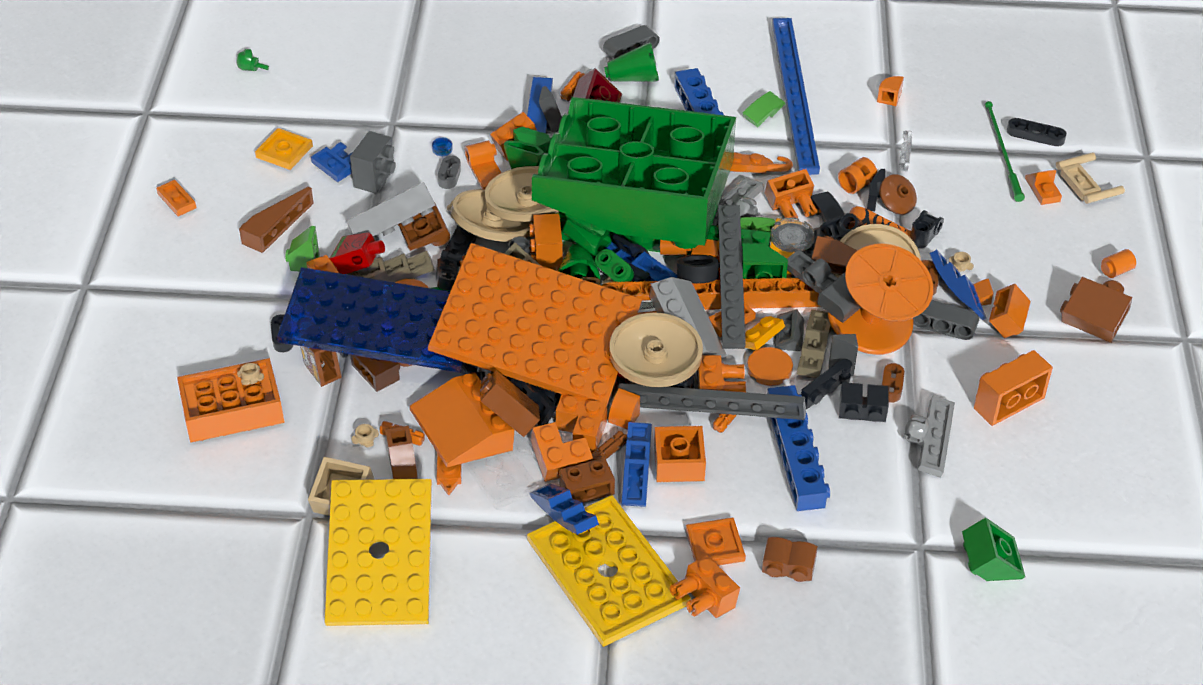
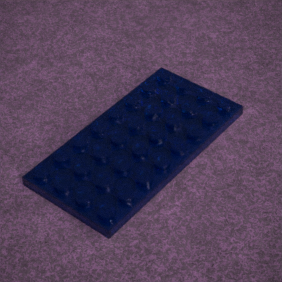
[277,267,463,373]

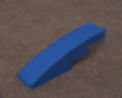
[527,77,553,133]
[593,242,677,281]
[929,249,986,320]
[622,422,652,507]
[530,483,599,535]

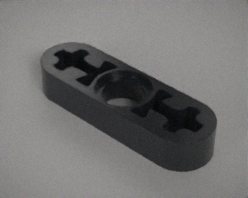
[1007,118,1067,146]
[436,258,458,291]

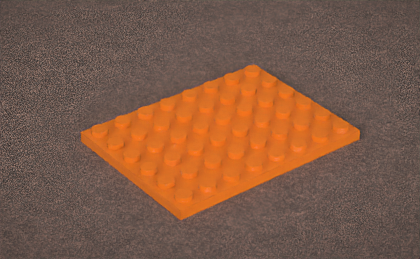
[428,243,642,404]

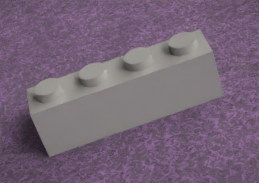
[346,182,435,240]
[650,277,727,358]

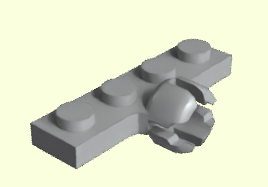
[712,177,764,226]
[904,395,955,478]

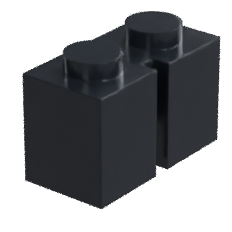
[839,382,889,422]

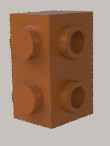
[559,458,615,503]

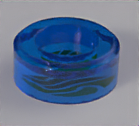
[432,137,453,156]

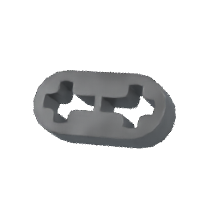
[438,156,461,189]

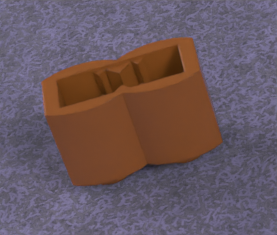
[762,537,818,582]

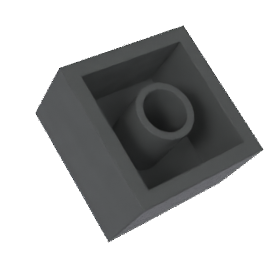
[350,131,396,194]

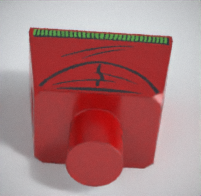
[329,232,385,275]

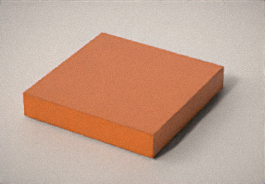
[685,517,746,566]

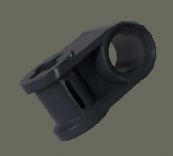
[910,210,944,248]
[820,213,864,241]

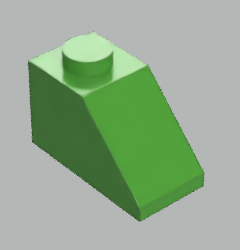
[285,226,320,272]

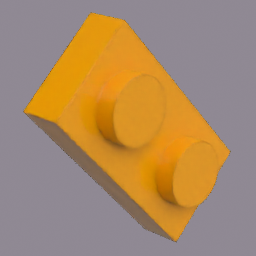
[745,316,785,350]

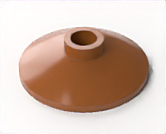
[880,174,917,215]

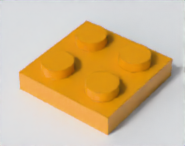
[255,128,313,170]

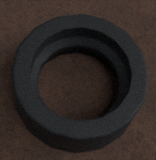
[677,254,718,283]

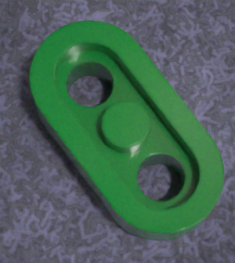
[595,249,634,282]

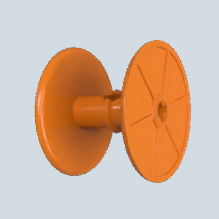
[828,244,933,355]

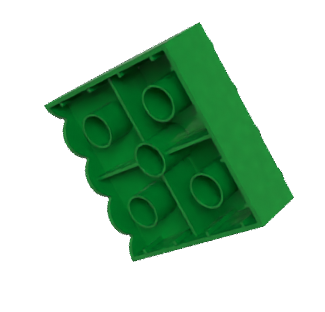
[532,97,736,249]

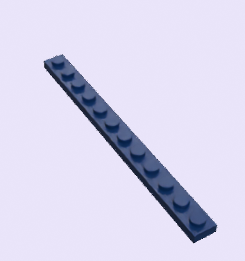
[772,18,820,175]

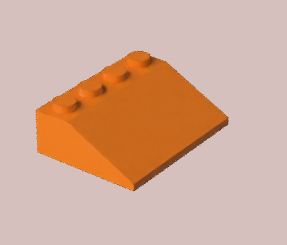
[177,358,285,443]
[410,373,515,467]

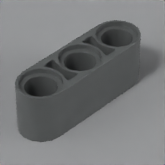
[603,25,660,59]
[913,300,980,340]

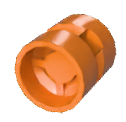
[838,157,877,194]

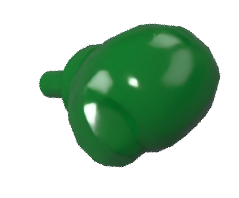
[236,49,269,71]

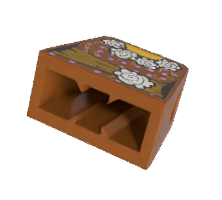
[299,331,342,387]

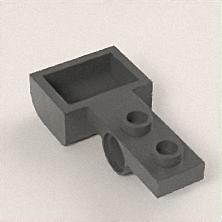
[787,249,861,323]

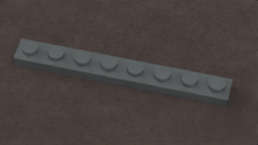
[718,205,746,349]
[618,383,806,420]

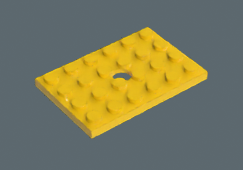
[325,479,432,626]
[527,495,691,647]

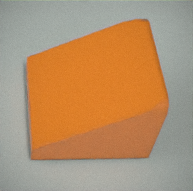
[974,279,993,305]

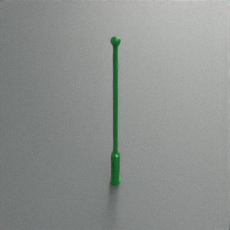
[985,101,1025,202]

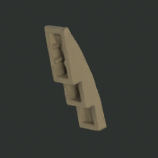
[345,251,435,286]
[797,309,831,378]

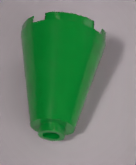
[604,42,659,82]
[558,244,600,279]

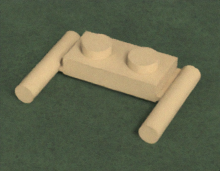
[1056,152,1125,204]

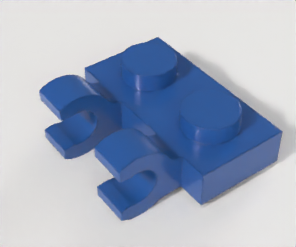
[311,142,353,182]

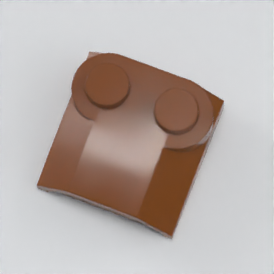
[398,202,450,251]

